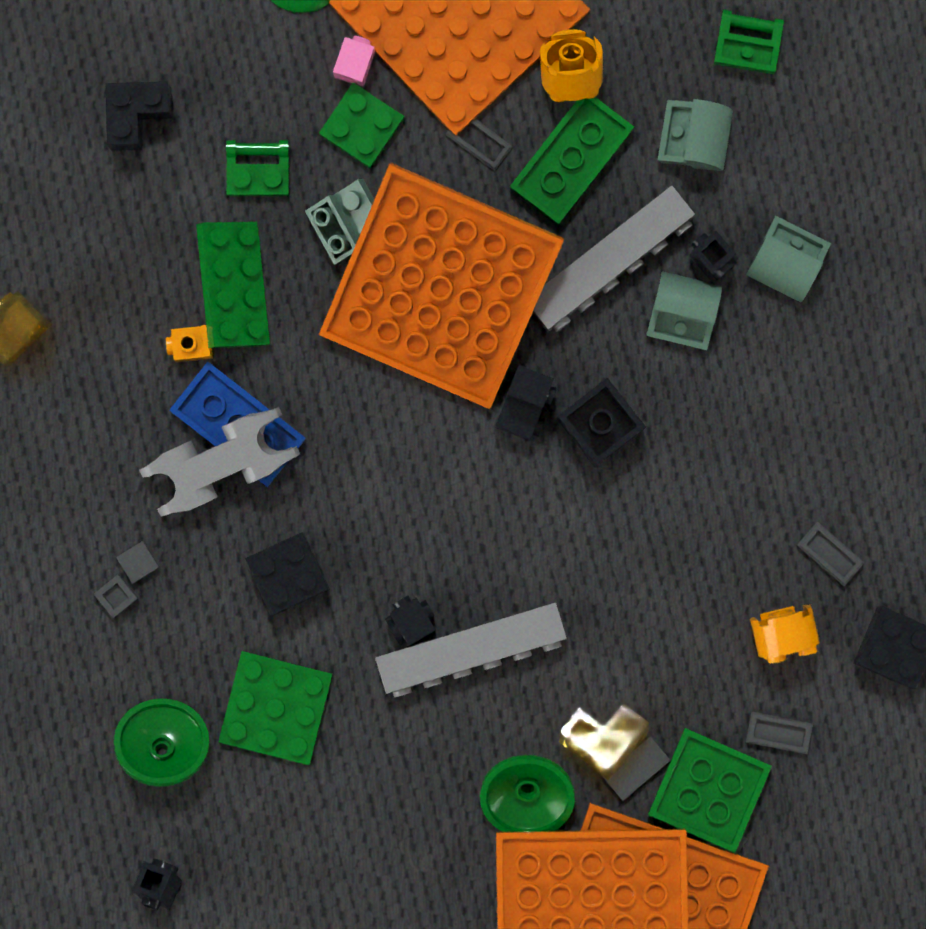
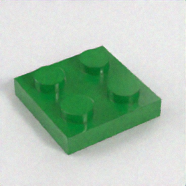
[319,83,405,169]

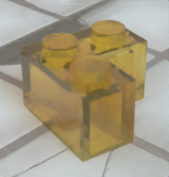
[0,291,53,367]
[560,704,649,781]

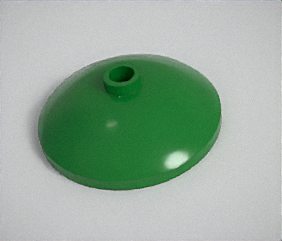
[114,698,209,786]
[480,755,575,832]

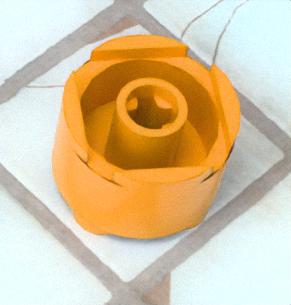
[540,29,603,102]
[750,605,820,663]

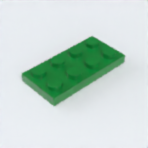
[509,97,634,226]
[196,222,270,348]

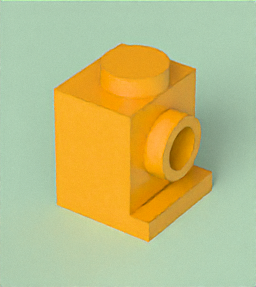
[166,325,213,362]

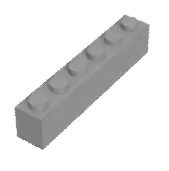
[532,186,695,332]
[375,603,567,698]

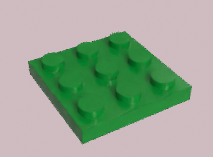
[218,651,333,765]
[647,728,772,853]

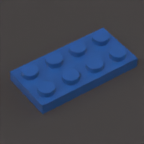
[169,362,306,487]

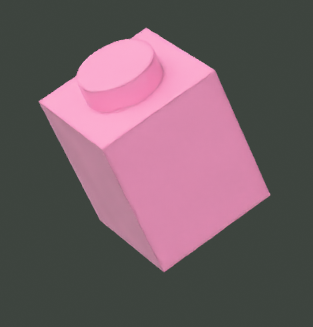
[333,36,375,87]

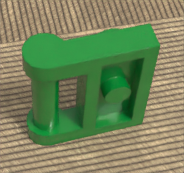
[713,9,784,74]
[226,140,289,196]

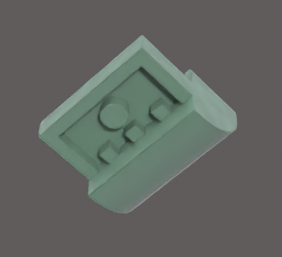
[658,99,733,171]
[305,179,375,265]
[746,216,831,303]
[646,271,722,350]

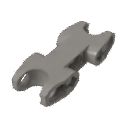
[139,407,300,517]

